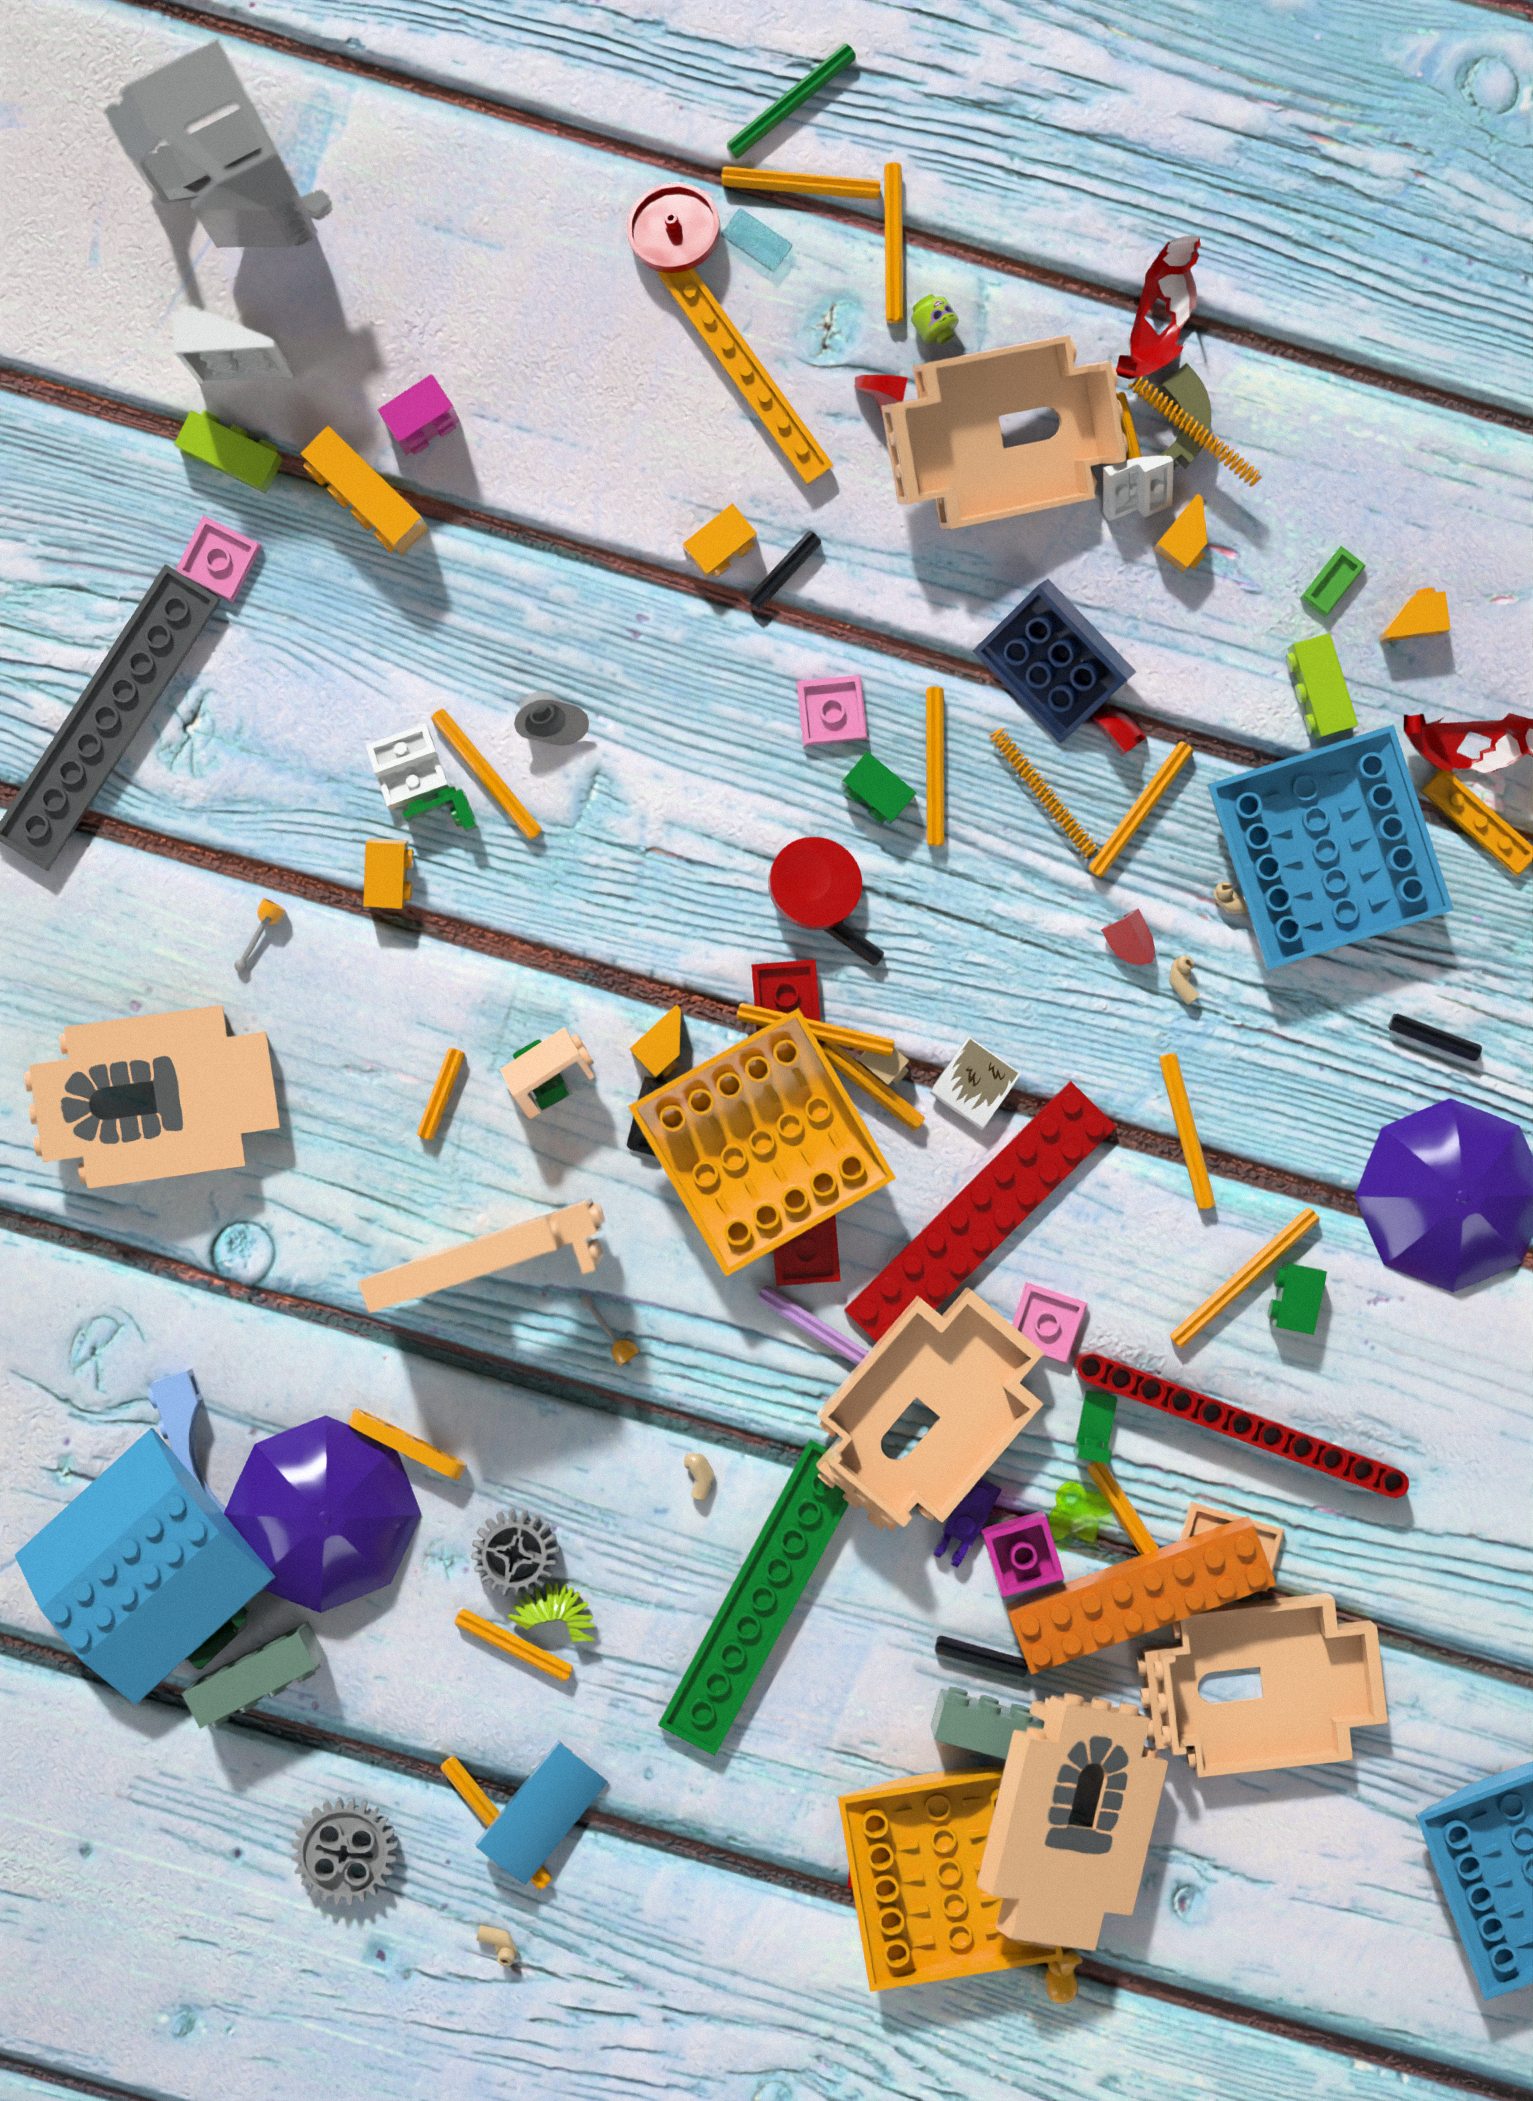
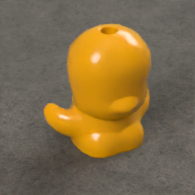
[1045,1947,1083,2004]

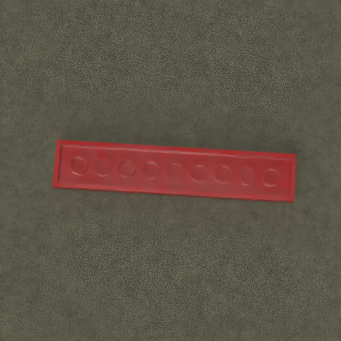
[751,959,841,1286]
[844,1081,1116,1342]

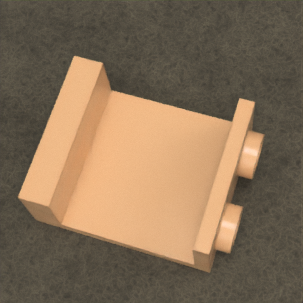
[500,1027,595,1120]

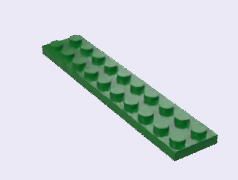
[658,1438,849,1756]

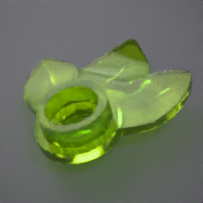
[1049,1482,1111,1542]

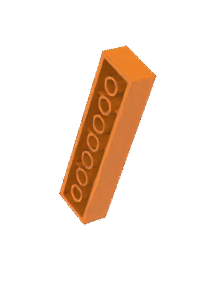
[1006,1516,1277,1675]

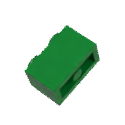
[841,751,917,825]
[1268,1262,1327,1335]

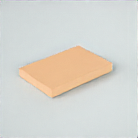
[1179,1501,1285,1592]

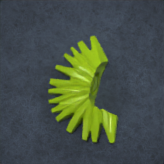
[508,1583,594,1642]

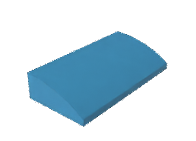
[475,1740,608,1885]

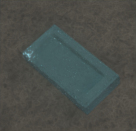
[721,208,792,273]

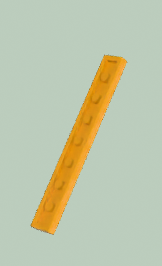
[658,268,834,486]

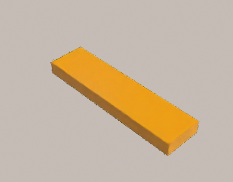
[1420,770,1533,877]

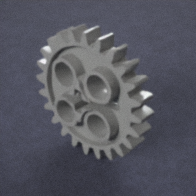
[291,1797,398,1905]

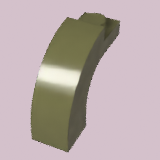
[1158,363,1211,471]

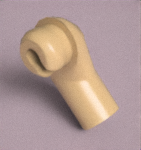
[1214,882,1248,914]
[1169,955,1200,1005]
[684,1453,714,1501]
[476,1924,517,1967]

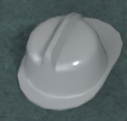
[514,691,589,746]

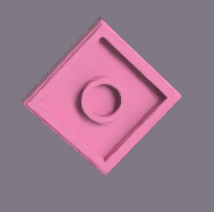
[176,515,262,603]
[797,675,867,747]
[1011,1282,1088,1364]

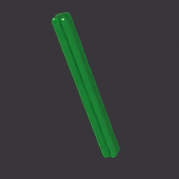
[727,44,856,158]

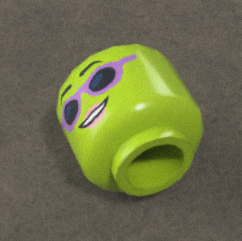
[911,294,959,345]

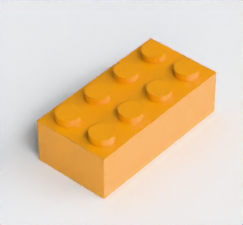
[300,426,429,556]

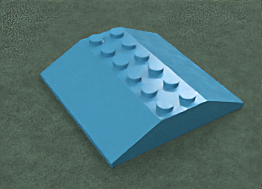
[1207,724,1454,970]
[15,1428,275,1705]
[1415,1762,1533,2001]

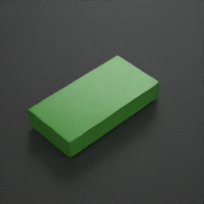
[1300,546,1366,617]

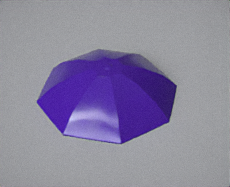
[1354,1098,1533,1293]
[223,1415,421,1613]

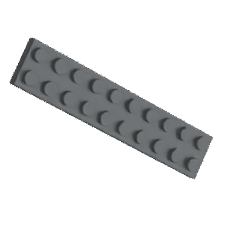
[0,564,222,871]

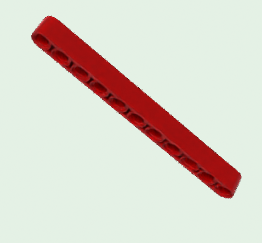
[1074,1351,1409,1498]

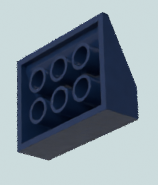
[973,579,1136,744]

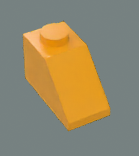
[1153,494,1208,573]
[1379,587,1451,643]
[629,1005,682,1077]

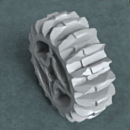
[471,1508,559,1597]

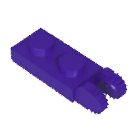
[933,1478,1002,1568]

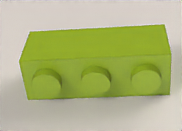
[174,410,283,494]
[1286,633,1358,740]

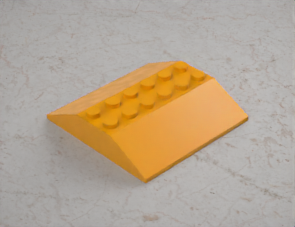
[628,1008,896,1277]
[838,1766,1063,1992]

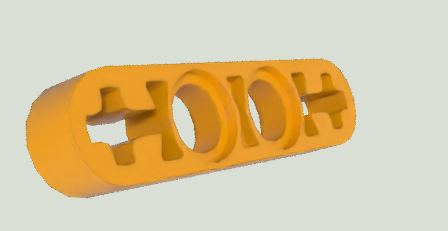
[347,1408,467,1480]

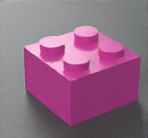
[377,374,460,456]
[981,1511,1065,1597]

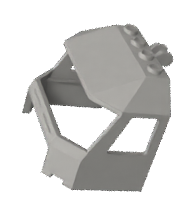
[104,38,333,248]

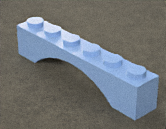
[148,1368,226,1513]

